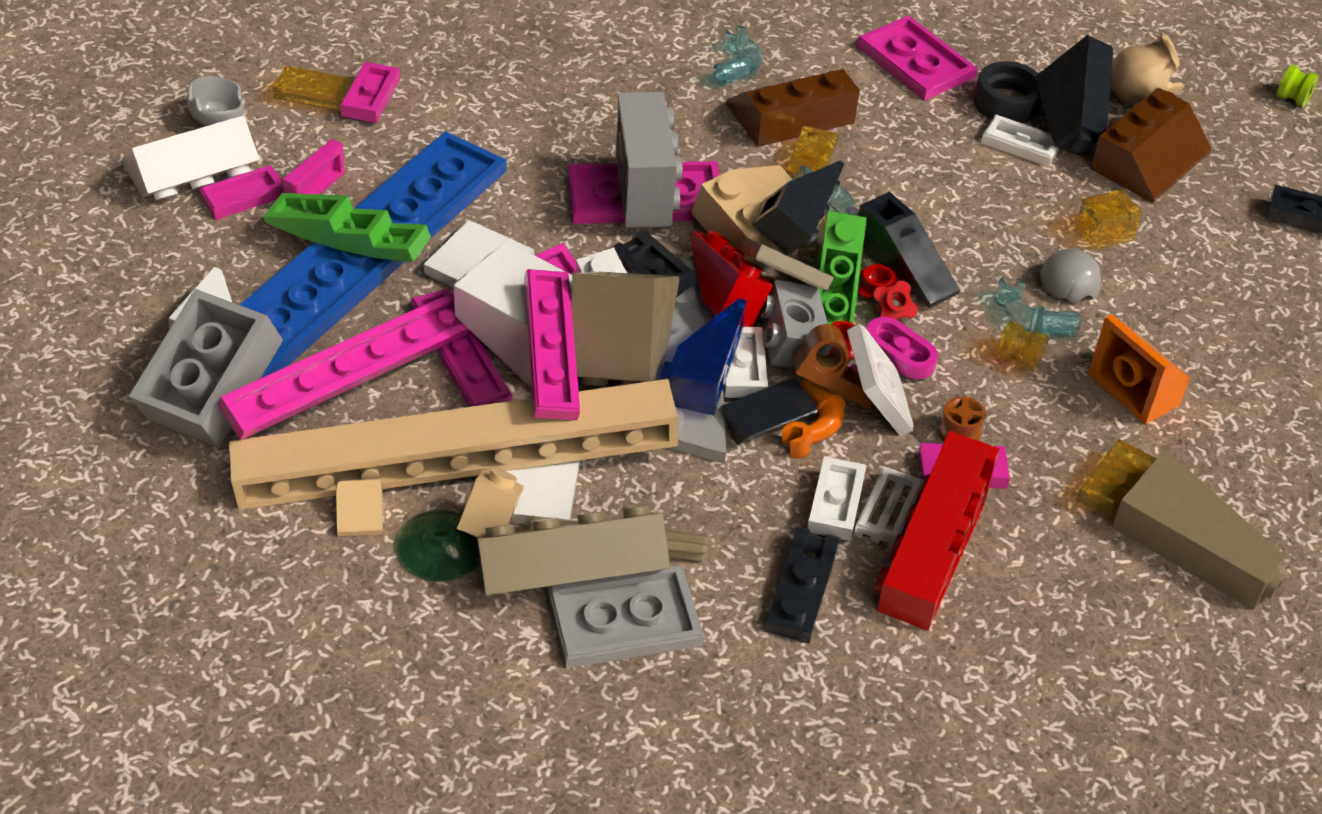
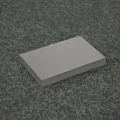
[547,565,704,668]

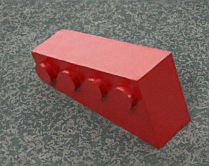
[874,430,1000,631]

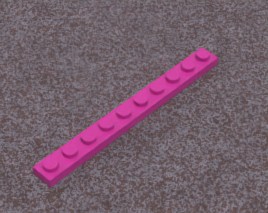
[217,243,576,440]

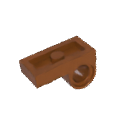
[793,324,873,409]

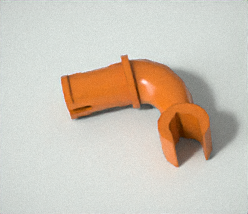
[782,378,845,458]

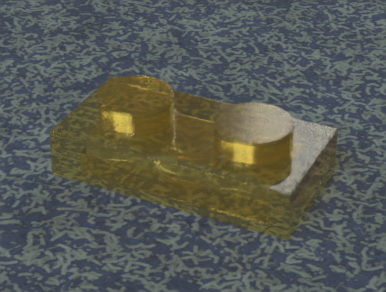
[273,65,355,111]
[786,126,839,180]
[1076,439,1157,521]

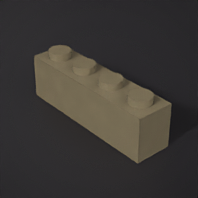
[476,505,670,595]

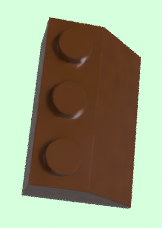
[726,69,860,147]
[1091,87,1211,203]

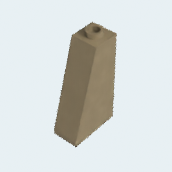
[1112,451,1286,610]

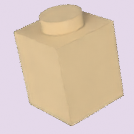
[457,468,525,537]

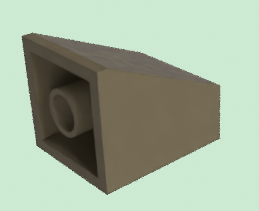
[571,271,679,386]

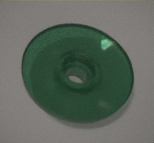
[396,509,480,582]

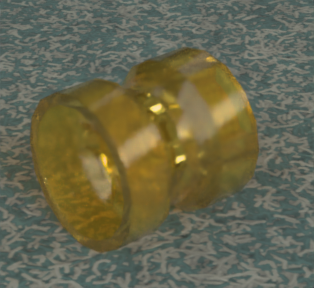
[995,320,1050,373]

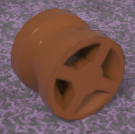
[939,396,986,441]

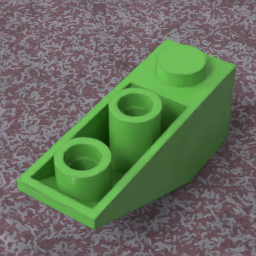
[813,211,867,324]

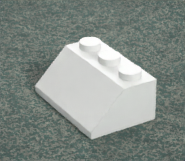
[121,116,259,201]

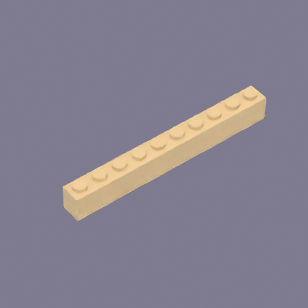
[229,379,678,509]

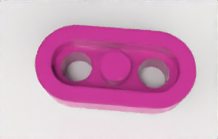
[866,317,938,379]

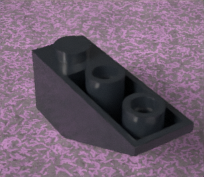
[752,160,845,255]
[858,192,960,308]

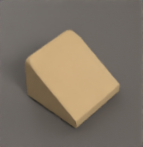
[336,479,383,536]

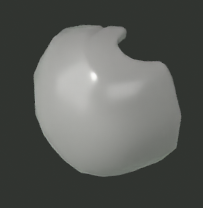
[187,75,245,126]
[1040,248,1101,304]

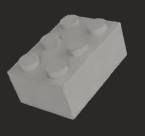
[615,92,683,228]
[128,289,283,448]

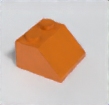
[1088,314,1190,425]

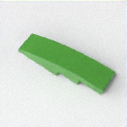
[263,193,431,262]

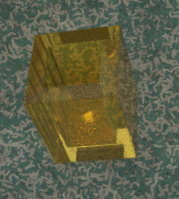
[1075,189,1142,250]

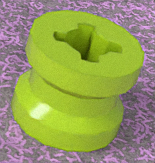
[1276,64,1319,108]

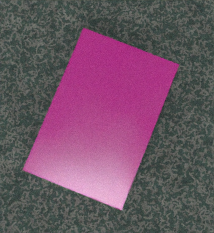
[856,15,978,101]

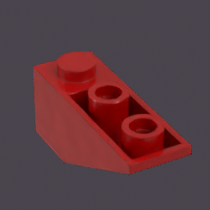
[690,230,773,327]

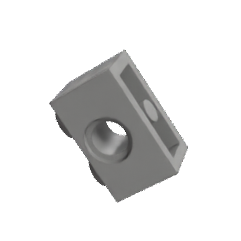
[758,279,833,369]

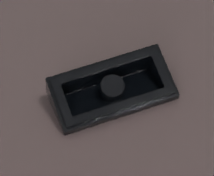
[720,378,818,445]

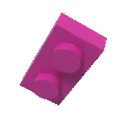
[341,62,400,123]

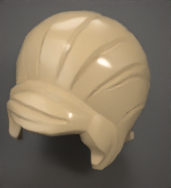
[1110,32,1185,106]

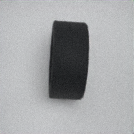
[974,61,1042,123]

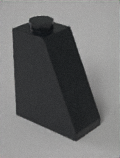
[1035,35,1113,155]

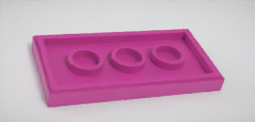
[568,161,720,224]

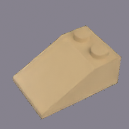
[691,165,825,261]

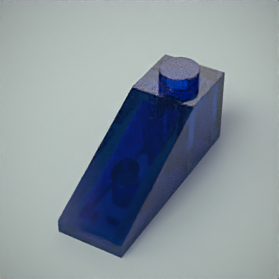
[660,298,747,416]

